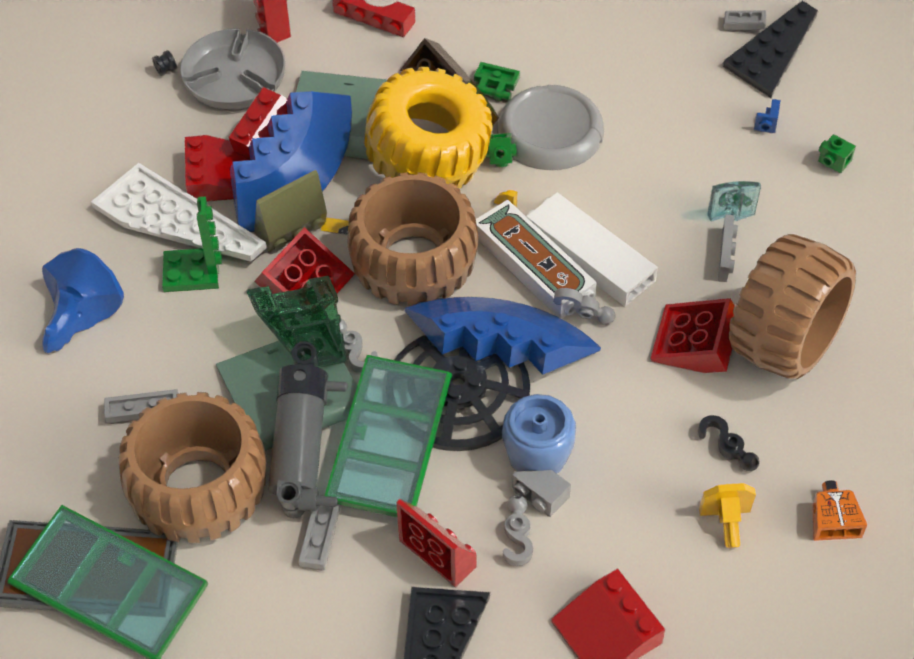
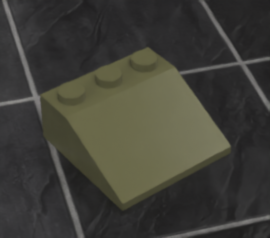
[254,170,327,253]

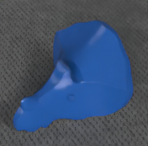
[42,248,124,353]

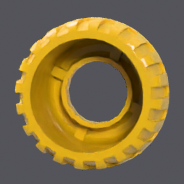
[364,67,492,189]

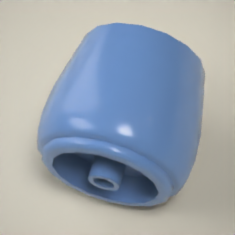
[502,394,576,474]

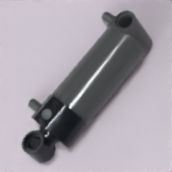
[268,341,348,518]

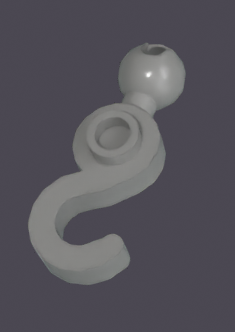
[553,288,615,324]
[329,318,378,373]
[503,495,533,566]

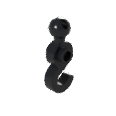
[698,415,760,472]

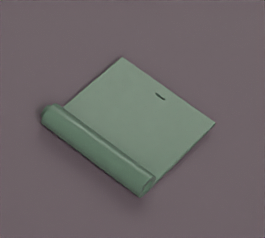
[296,71,387,159]
[216,325,369,451]

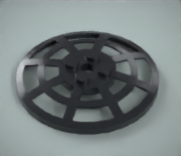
[386,335,530,451]

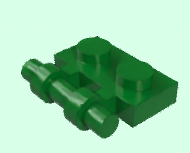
[474,62,520,101]

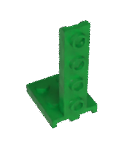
[162,197,222,292]

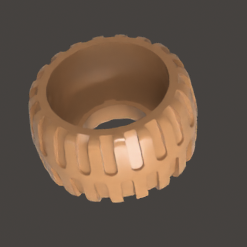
[347,172,479,307]
[729,234,856,379]
[118,392,266,543]

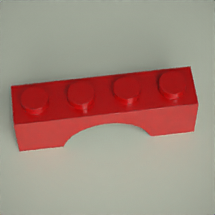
[332,0,416,38]

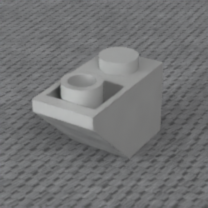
[512,470,571,517]

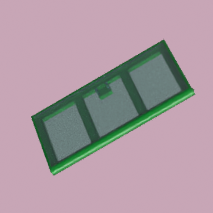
[324,355,452,517]
[8,505,208,659]

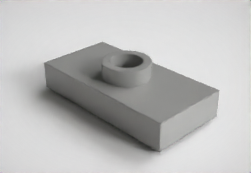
[724,10,766,30]

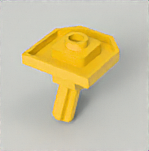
[699,483,756,548]

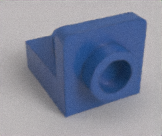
[754,99,781,133]

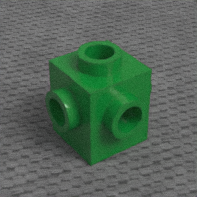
[486,133,517,167]
[818,134,856,173]

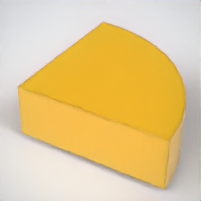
[494,190,517,207]

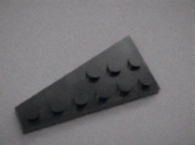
[723,0,818,98]
[404,587,490,659]

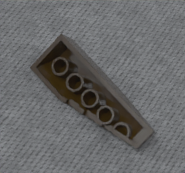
[400,38,499,127]

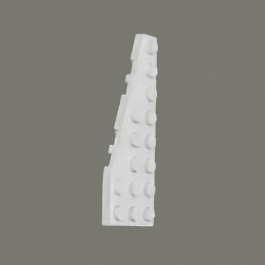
[91,163,267,262]

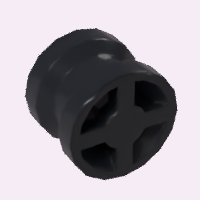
[152,50,177,76]

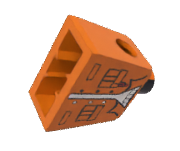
[813,480,867,541]

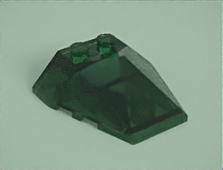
[247,276,347,368]

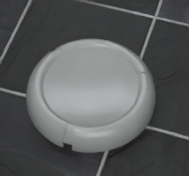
[180,28,285,110]
[497,85,604,170]

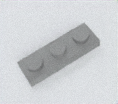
[718,214,738,282]
[104,389,179,423]
[298,495,341,570]

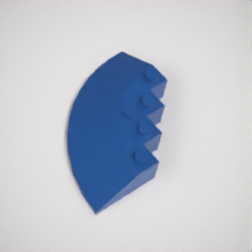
[230,91,352,232]
[405,297,601,375]

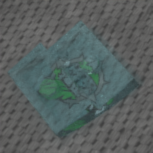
[707,181,761,222]

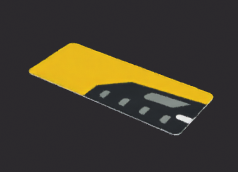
[321,217,349,235]

